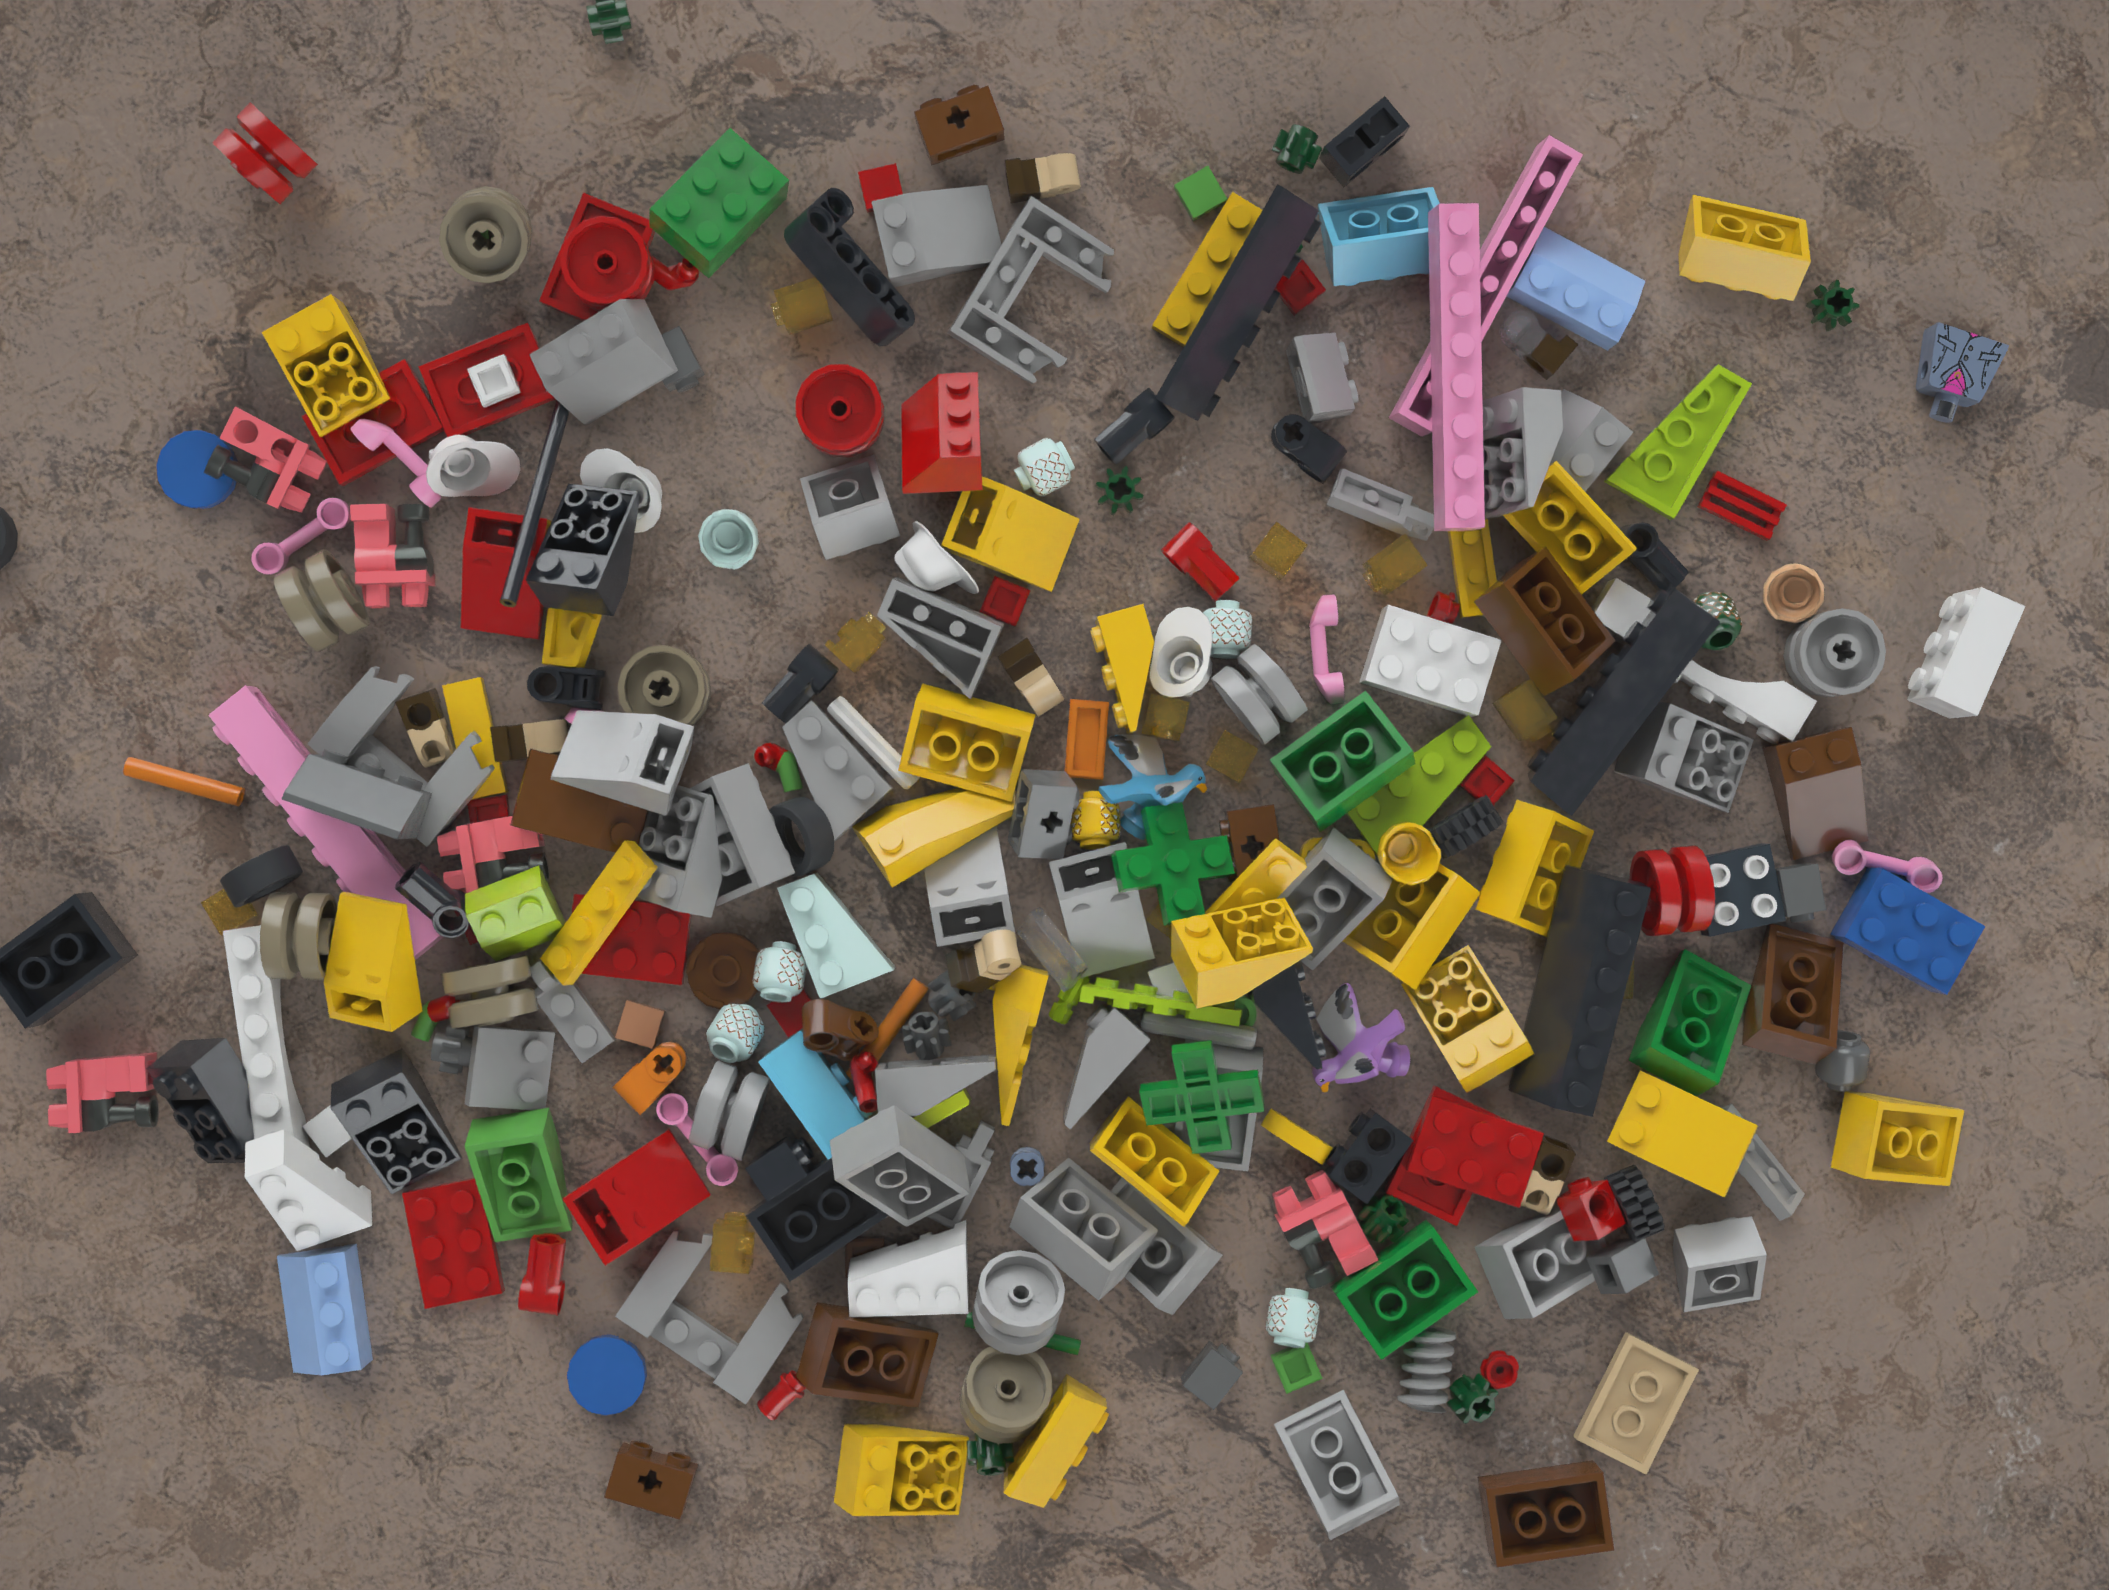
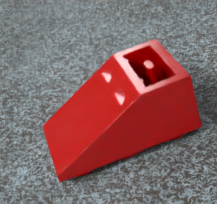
[461,507,552,640]
[563,1129,711,1266]

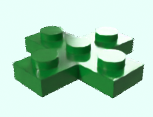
[1111,802,1235,926]
[1139,1040,1265,1154]

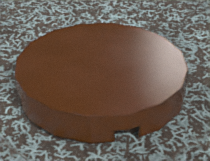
[686,932,759,1010]

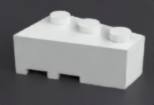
[245,1129,372,1251]
[848,1220,969,1317]

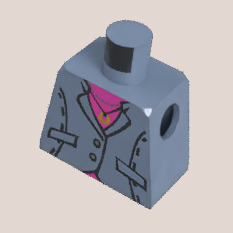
[1916,322,2009,423]

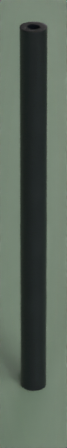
[500,400,570,607]

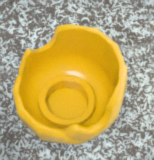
[1377,822,1441,885]

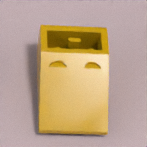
[262,294,390,437]
[941,476,1080,592]
[1090,604,1154,734]
[324,892,423,1032]
[1171,897,1313,1009]
[1401,945,1534,1093]
[834,1424,969,1516]

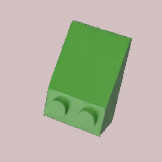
[465,1108,572,1242]

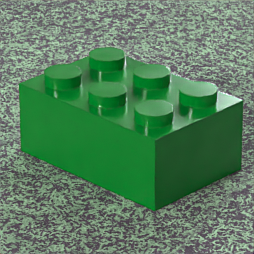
[649,128,789,279]
[1270,690,1416,832]
[1330,1220,1478,1360]

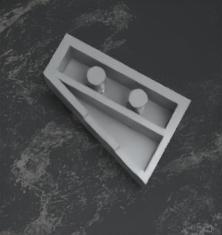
[877,577,1005,699]

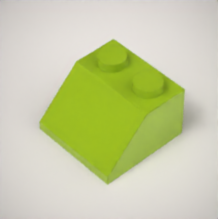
[465,865,566,961]

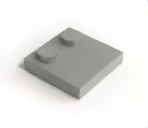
[464,1025,555,1110]

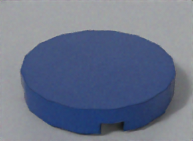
[156,430,238,509]
[567,1334,647,1415]

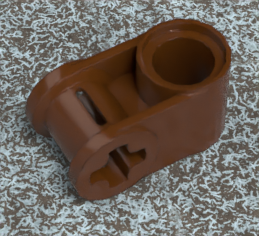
[802,999,879,1061]

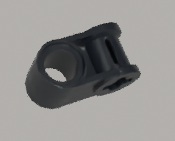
[1271,414,1347,484]
[527,666,606,710]

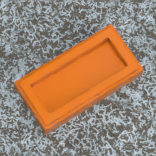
[1065,699,1109,780]

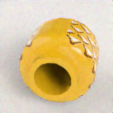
[1070,791,1120,850]

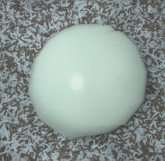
[698,509,759,570]

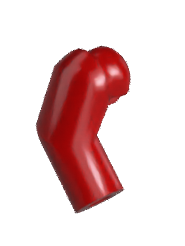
[651,255,699,290]
[849,1051,878,1113]

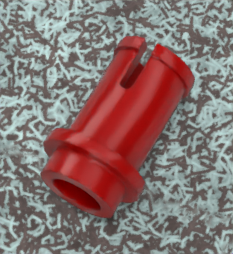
[757,1370,806,1421]

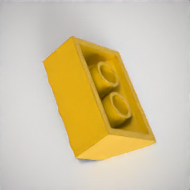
[1678,195,1811,301]
[1503,461,1637,595]
[898,684,1036,802]
[1475,800,1594,937]
[1342,863,1481,990]
[1089,1097,1219,1227]
[1004,1374,1109,1508]

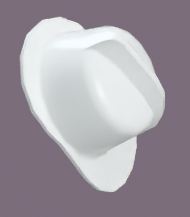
[426,435,521,497]
[580,448,662,533]
[894,521,979,594]
[1150,607,1213,698]

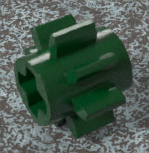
[586,0,632,44]
[1272,124,1323,174]
[1806,280,1860,331]
[1095,466,1144,516]
[1357,1194,1409,1244]
[1447,1373,1498,1424]
[967,1433,1014,1476]

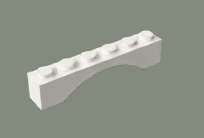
[1592,578,1817,744]
[223,925,310,1148]

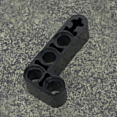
[784,188,915,346]

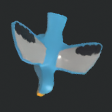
[1099,734,1207,840]

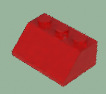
[901,372,983,494]

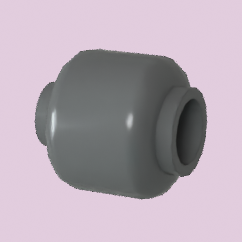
[1815,1030,1870,1091]

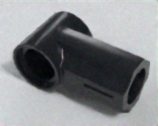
[1094,388,1175,465]
[1620,522,1689,591]
[762,644,839,724]
[395,862,469,938]

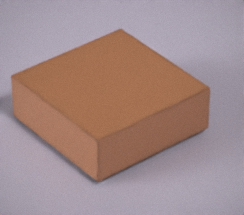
[615,999,666,1049]

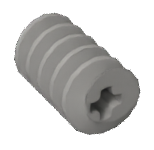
[1397,1326,1457,1413]

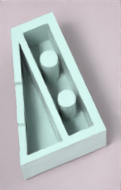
[777,873,896,999]

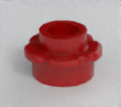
[1427,591,1460,624]
[1480,1350,1519,1389]

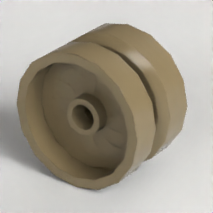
[439,186,533,283]
[273,549,370,652]
[618,645,711,726]
[260,892,338,980]
[440,955,539,1028]
[959,1346,1053,1444]

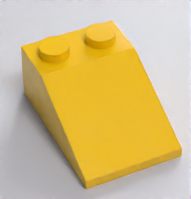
[1607,1070,1758,1197]
[1831,1091,1964,1186]

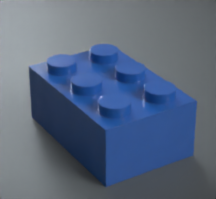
[1830,867,1985,995]

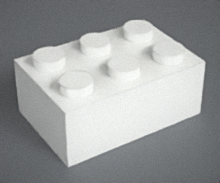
[1907,587,2025,719]
[1359,605,1501,717]

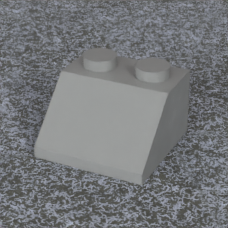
[1286,333,1359,424]
[1550,389,1633,492]
[800,455,900,560]
[1672,1216,1767,1312]

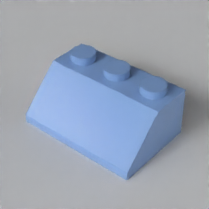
[1506,227,1645,351]
[277,1244,373,1376]

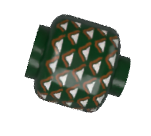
[1693,592,1742,650]

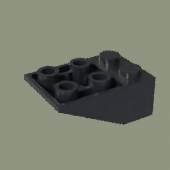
[526,483,640,616]
[1247,960,1326,1070]
[146,1038,254,1163]
[330,1048,462,1195]

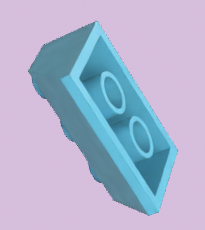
[1318,187,1440,286]
[758,1028,873,1160]

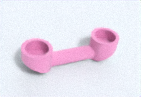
[351,419,441,508]
[252,498,351,574]
[1309,594,1344,704]
[1832,840,1942,893]
[656,1093,738,1186]

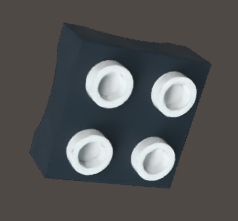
[1701,843,1786,937]

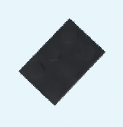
[0,892,138,1029]
[746,1157,889,1282]

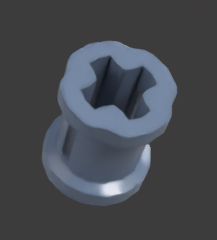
[1010,1146,1045,1186]

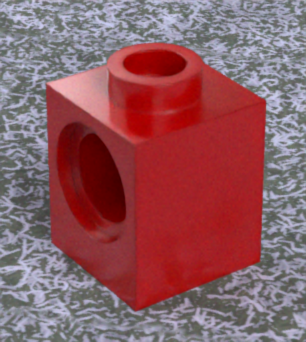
[1556,1177,1626,1241]

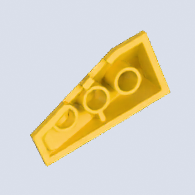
[852,788,1017,888]
[988,964,1048,1126]

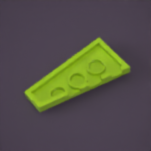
[1604,364,1752,520]
[1346,715,1492,858]
[1079,977,1243,1027]

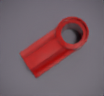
[1161,522,1240,602]
[518,1233,566,1316]

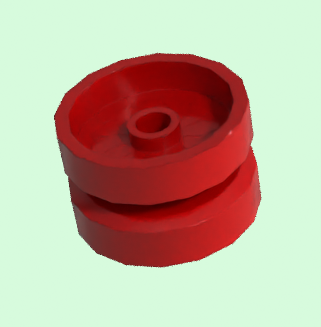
[212,102,318,204]
[560,216,655,312]
[796,364,884,458]
[1629,845,1715,936]

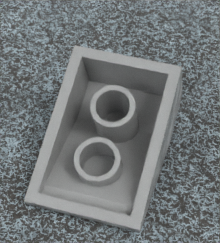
[872,185,1001,287]
[1277,827,1393,970]
[1063,1004,1150,1129]
[1174,1039,1263,1171]
[875,1054,996,1117]
[1111,1177,1223,1315]
[1474,1206,1607,1319]
[1274,1390,1400,1540]

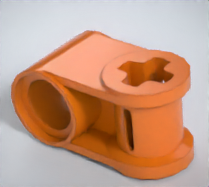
[612,1041,687,1115]

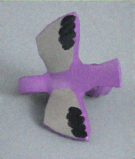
[1312,983,1410,1092]

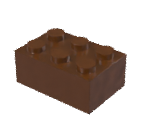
[1474,546,1615,696]
[1478,1460,1614,1568]

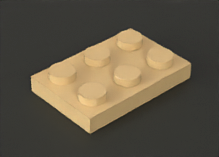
[1573,1332,1699,1474]

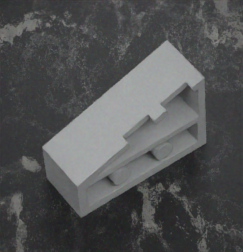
[782,701,893,841]

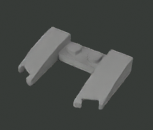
[947,196,1114,384]
[307,666,495,847]
[615,1230,804,1405]

